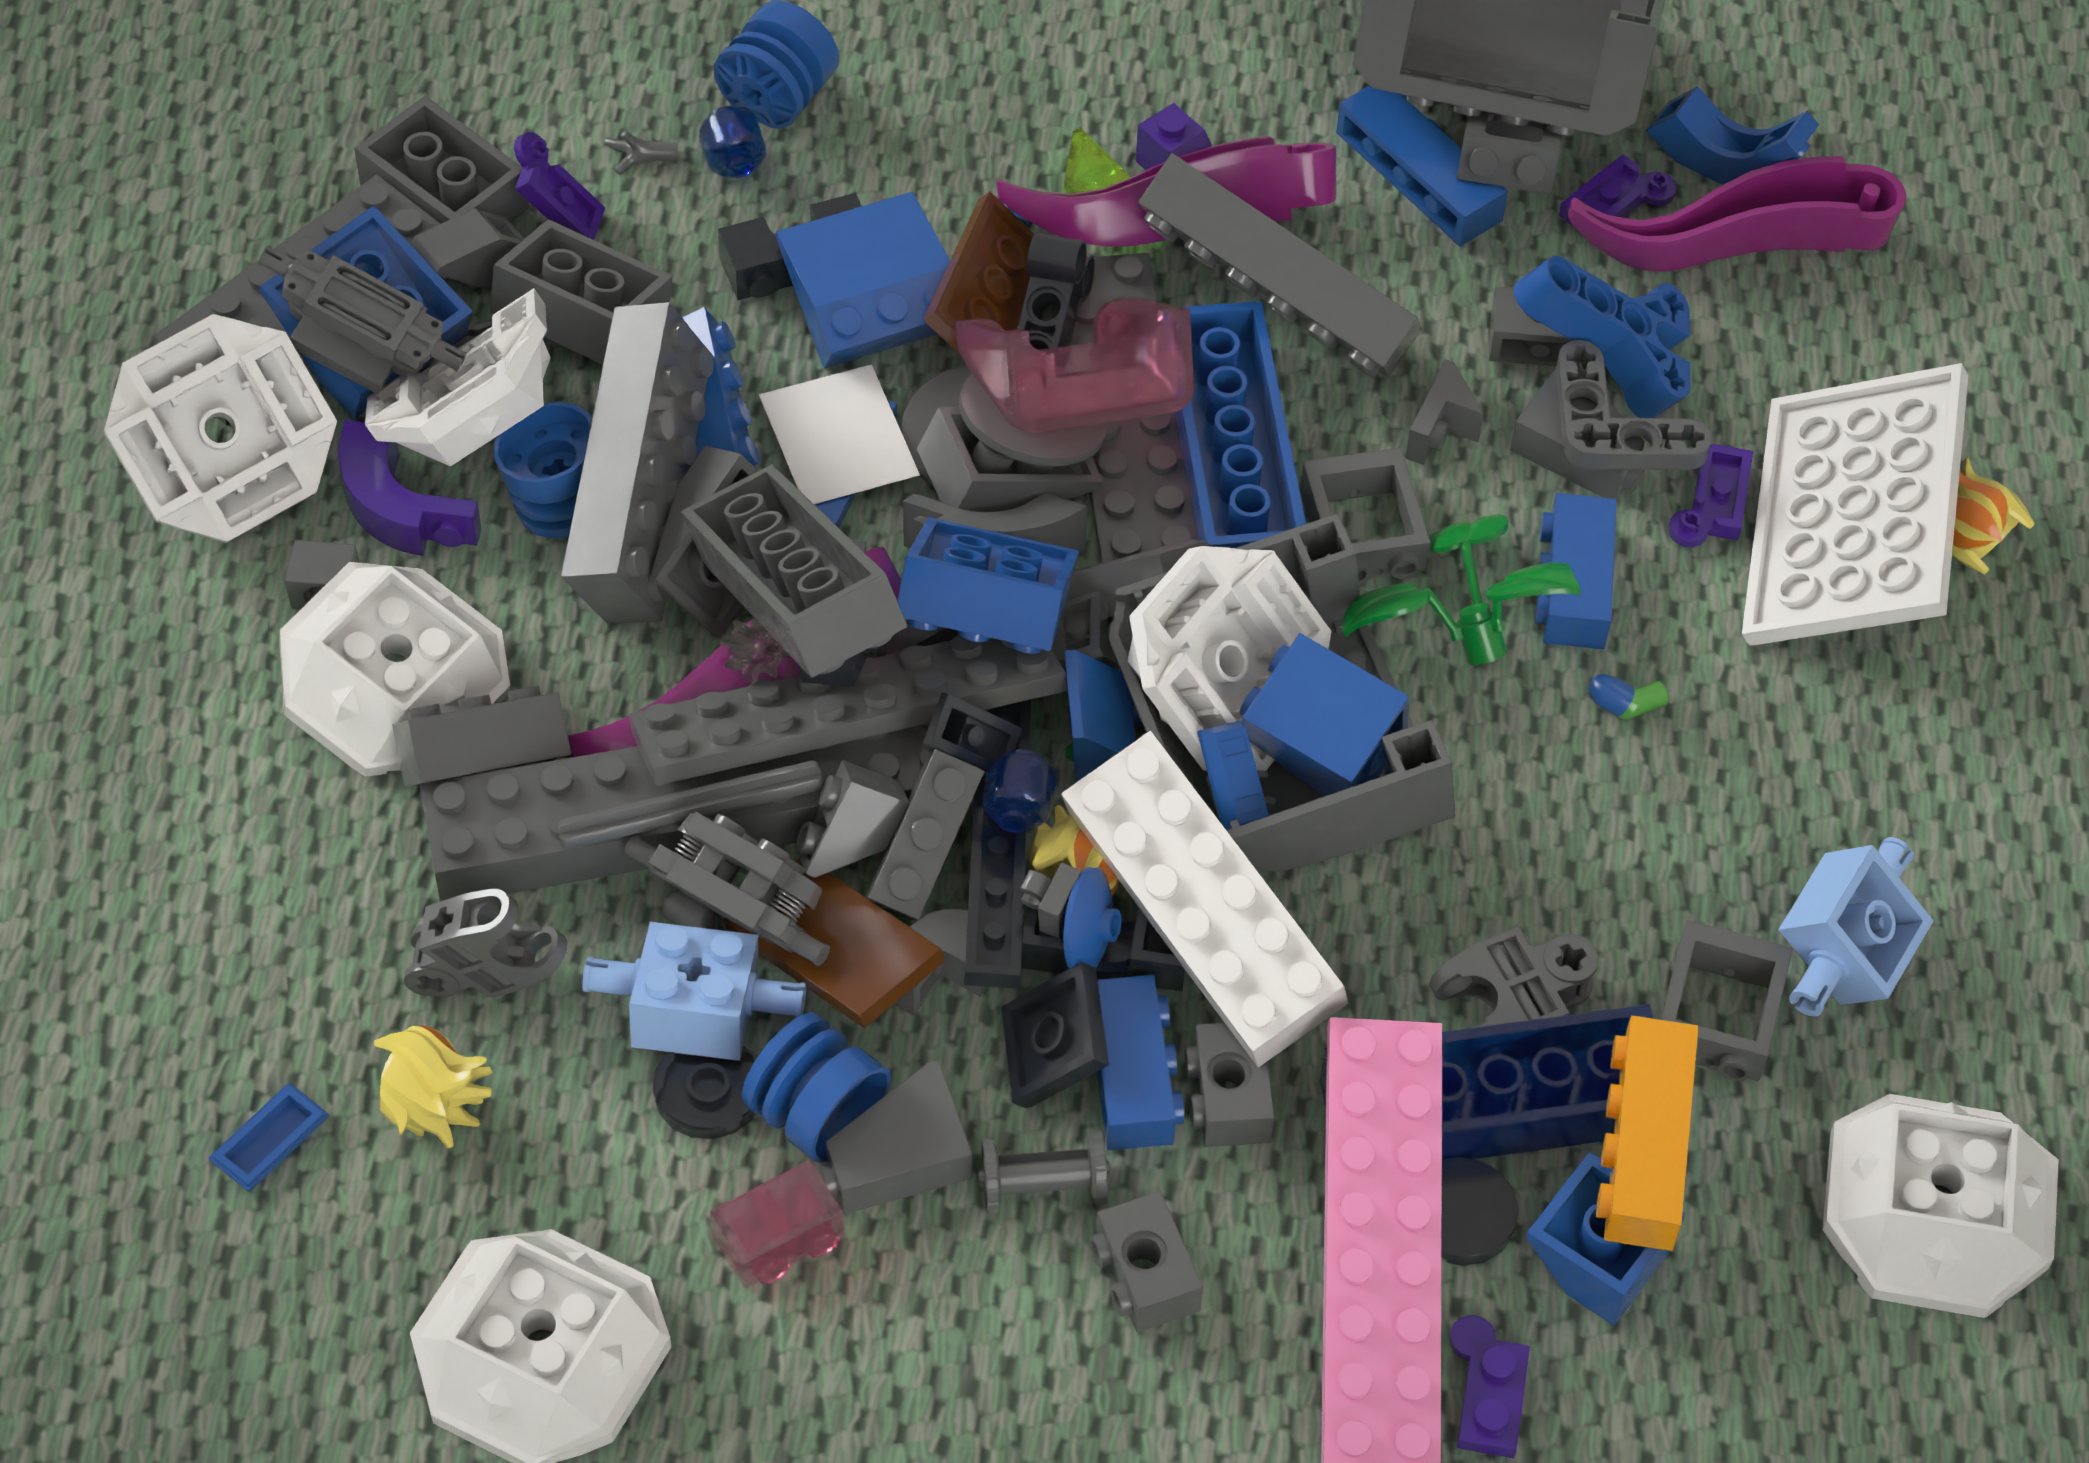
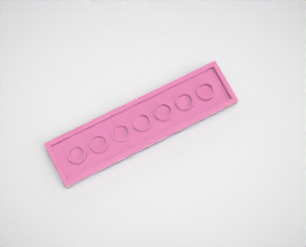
[1321,1017,1442,1463]

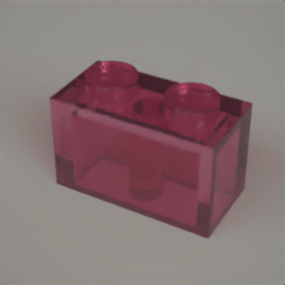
[710,1160,844,1288]

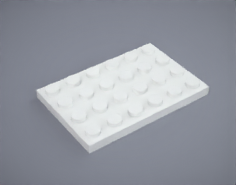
[1742,363,1968,646]

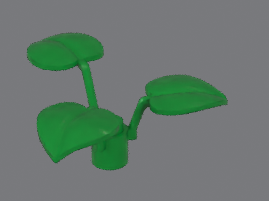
[1342,514,1581,665]

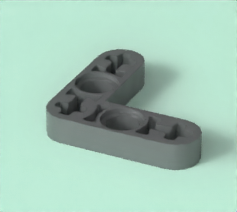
[1556,340,1713,470]

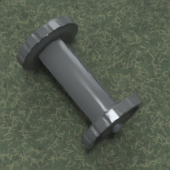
[978,1130,1110,1214]

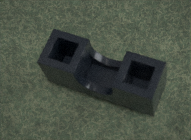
[718,193,862,300]
[1021,906,1186,991]

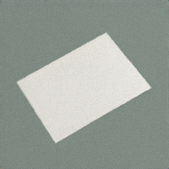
[759,364,920,504]

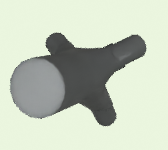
[605,130,678,175]

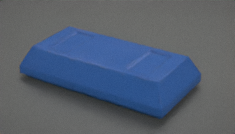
[1197,720,1269,831]
[209,1082,329,1192]

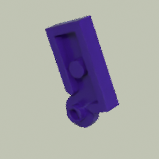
[514,132,605,240]
[1559,154,1677,227]
[1668,443,1753,547]
[1449,1315,1530,1458]

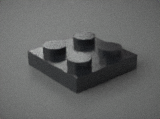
[1001,962,1109,1108]

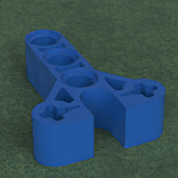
[1514,256,1691,418]

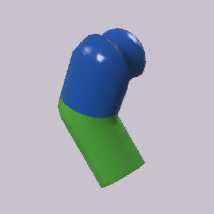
[1589,674,1669,719]

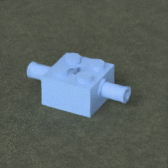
[1778,837,1934,1017]
[582,922,807,1061]

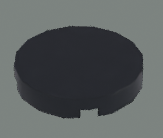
[653,1046,756,1139]
[1441,1157,1519,1266]

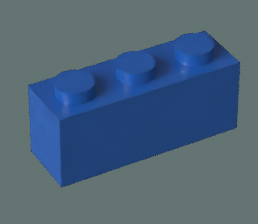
[1535,493,1616,650]
[1096,975,1184,1150]

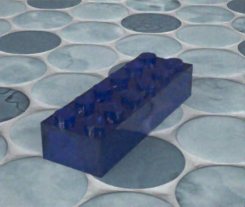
[1319,1004,1654,1159]

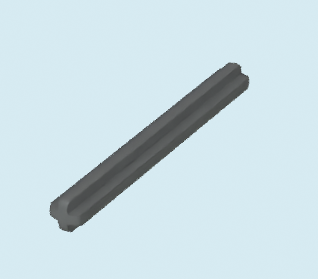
[557,760,823,850]

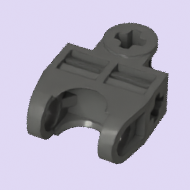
[404,889,567,998]
[1429,926,1599,1062]

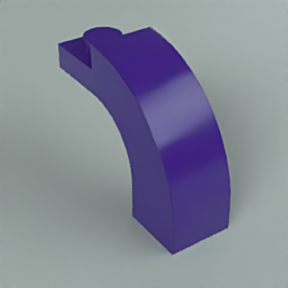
[338,420,482,556]

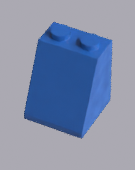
[1239,633,1409,797]

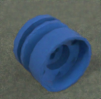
[714,0,839,129]
[494,402,593,539]
[741,1012,891,1163]

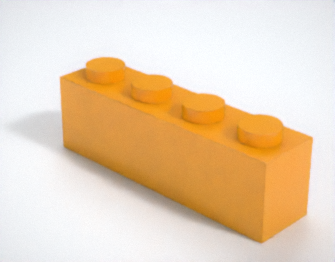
[1596,1015,1698,1251]

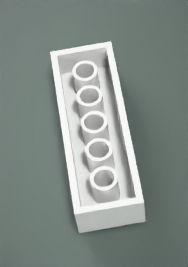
[1061,731,1348,1068]

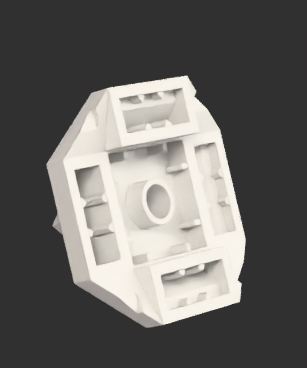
[365,288,551,466]
[103,314,337,543]
[1127,546,1331,771]
[279,562,510,776]
[1823,1094,2059,1318]
[410,1229,671,1463]

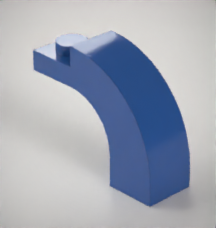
[1646,86,1819,185]

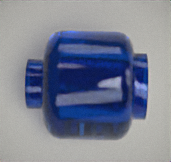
[699,106,766,178]
[982,749,1057,833]

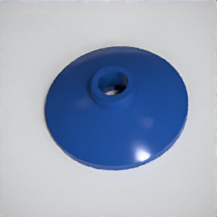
[1063,867,1121,969]

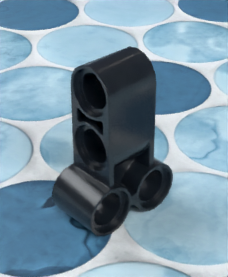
[1013,232,1095,372]

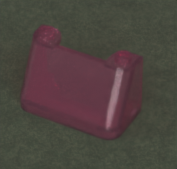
[956,297,1194,433]

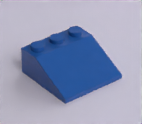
[775,191,950,369]
[259,205,473,419]
[897,517,1079,654]

